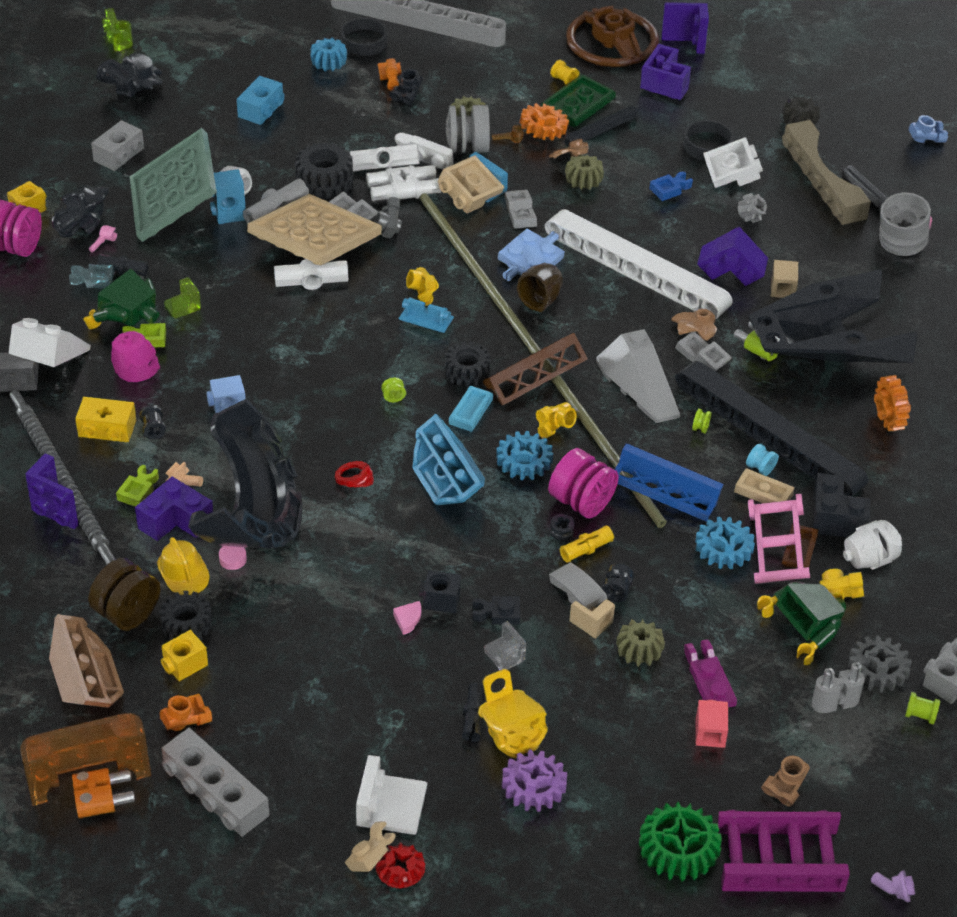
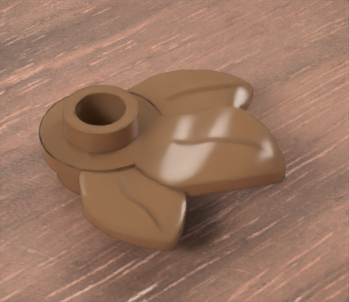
[549,139,589,159]
[672,309,717,341]

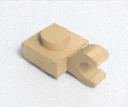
[345,821,396,872]

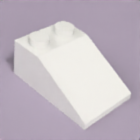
[9,318,91,367]

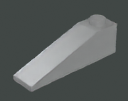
[596,329,680,423]

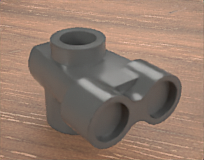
[374,197,402,238]

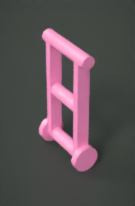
[748,494,810,584]

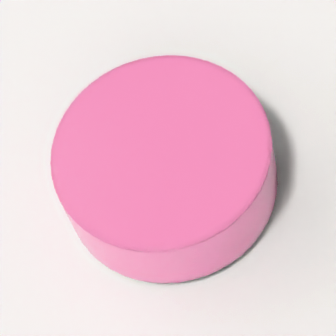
[219,546,247,570]

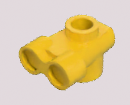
[406,267,439,306]
[536,402,577,439]
[820,569,864,600]

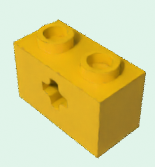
[75,397,136,442]

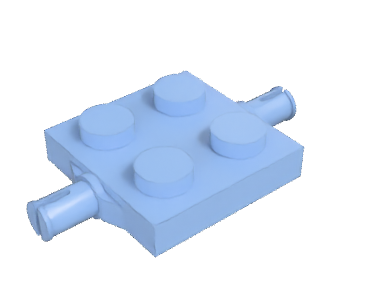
[498,229,565,281]

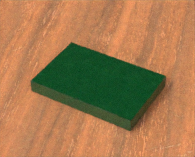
[541,74,616,128]

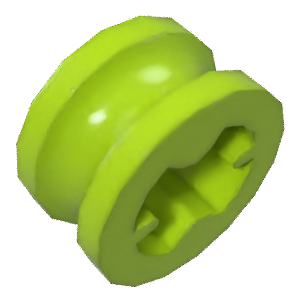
[381,377,406,403]
[692,408,712,433]

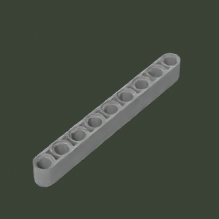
[331,0,506,47]

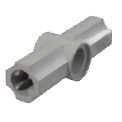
[243,178,309,224]

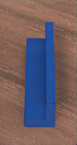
[615,443,724,522]

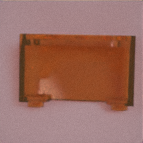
[21,713,151,805]

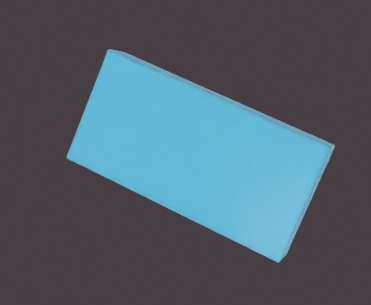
[449,386,493,432]

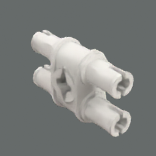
[366,164,441,201]

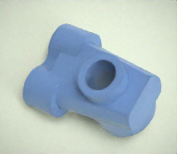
[909,115,948,143]

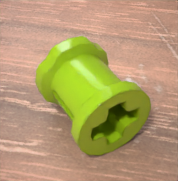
[905,692,940,725]

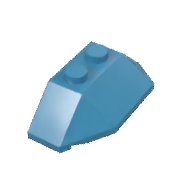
[412,414,485,505]

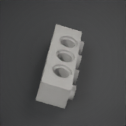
[162,728,269,837]

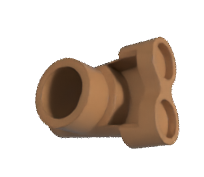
[761,756,810,807]

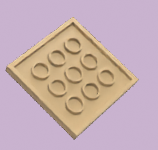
[248,194,382,265]

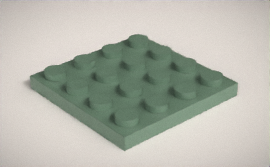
[130,128,217,242]

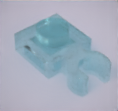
[69,264,114,288]

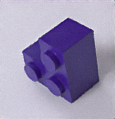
[640,44,691,100]
[697,227,768,286]
[135,476,213,541]

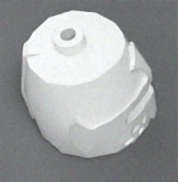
[843,520,902,570]

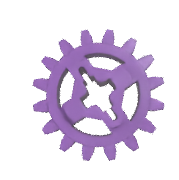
[502,750,567,812]

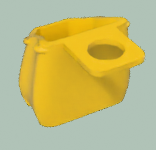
[478,669,548,758]

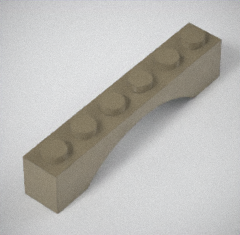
[782,120,871,225]

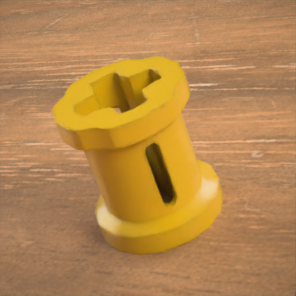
[551,60,579,85]

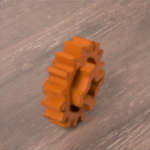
[519,103,569,140]
[874,375,911,431]

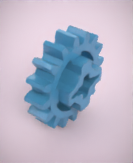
[496,431,553,480]
[695,517,755,569]

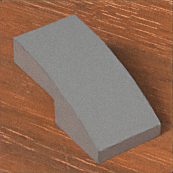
[505,190,537,229]
[329,192,378,221]
[675,332,732,371]
[549,562,607,609]

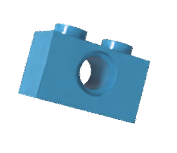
[237,76,284,125]
[210,169,246,224]

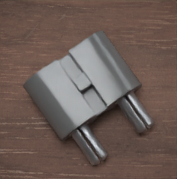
[811,662,865,713]

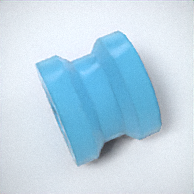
[746,443,779,476]

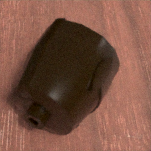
[517,263,563,312]

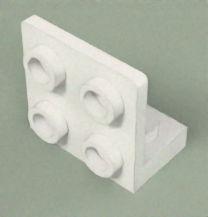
[356,755,427,834]

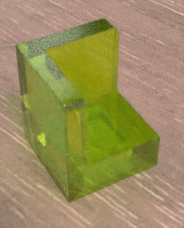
[164,277,201,319]

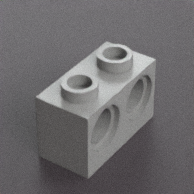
[923,638,957,704]

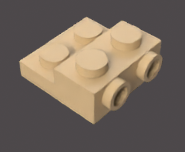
[437,156,504,214]

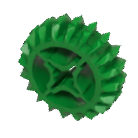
[639,801,722,882]

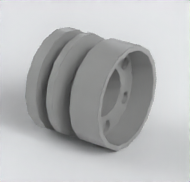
[446,105,490,153]
[879,192,931,256]

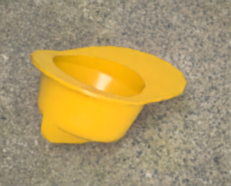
[157,537,210,595]

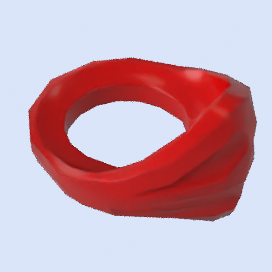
[335,461,374,488]

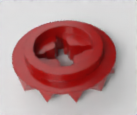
[376,842,425,888]

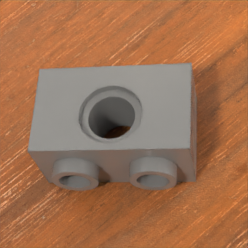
[91,120,144,171]

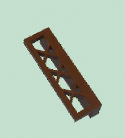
[483,333,588,406]

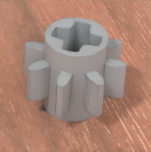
[738,193,767,223]

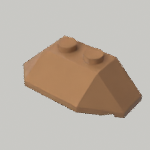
[49,614,124,707]

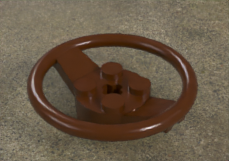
[566,6,659,67]

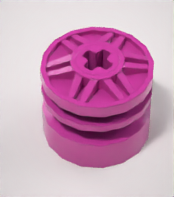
[0,200,42,257]
[548,448,619,518]

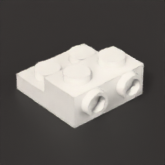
[703,137,763,188]

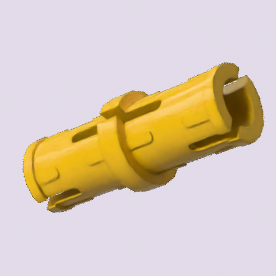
[560,525,614,562]

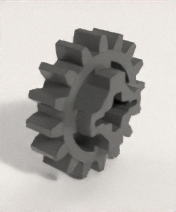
[848,636,912,693]

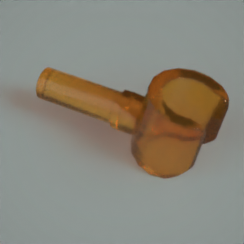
[492,125,524,143]

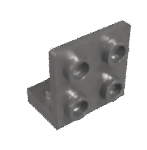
[0,353,39,392]

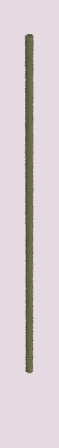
[419,193,667,528]

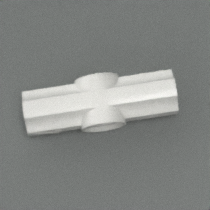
[350,144,420,171]
[274,259,348,290]

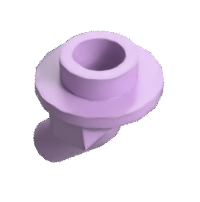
[871,871,915,902]

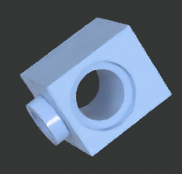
[206,375,245,413]

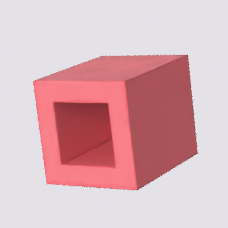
[696,700,728,748]

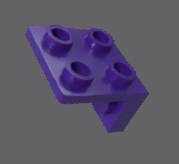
[662,2,709,54]
[25,453,78,530]

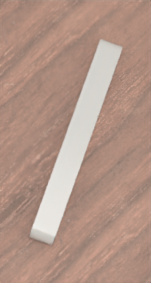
[545,209,732,319]

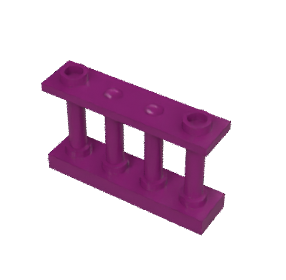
[717,810,849,892]

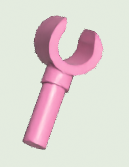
[89,225,117,253]

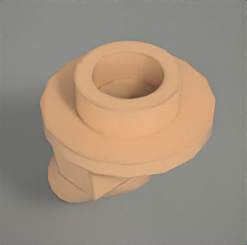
[166,462,203,487]

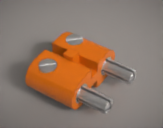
[72,768,135,819]

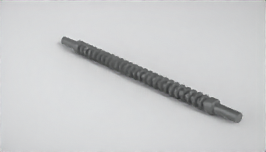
[10,390,116,565]

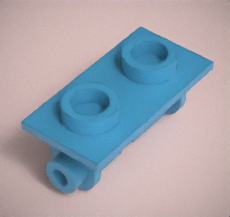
[399,297,454,333]

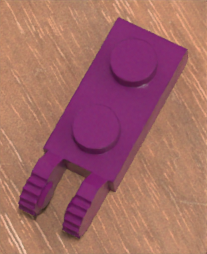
[684,639,737,708]

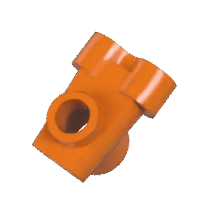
[378,58,402,91]
[160,694,212,731]

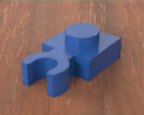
[649,172,693,201]

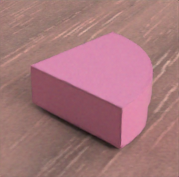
[393,601,421,635]

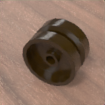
[88,558,161,631]

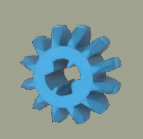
[311,38,347,72]

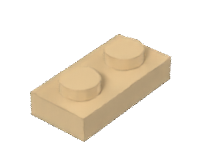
[734,468,794,503]

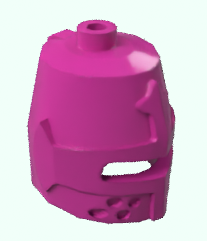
[111,331,160,382]

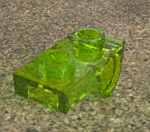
[102,8,133,51]

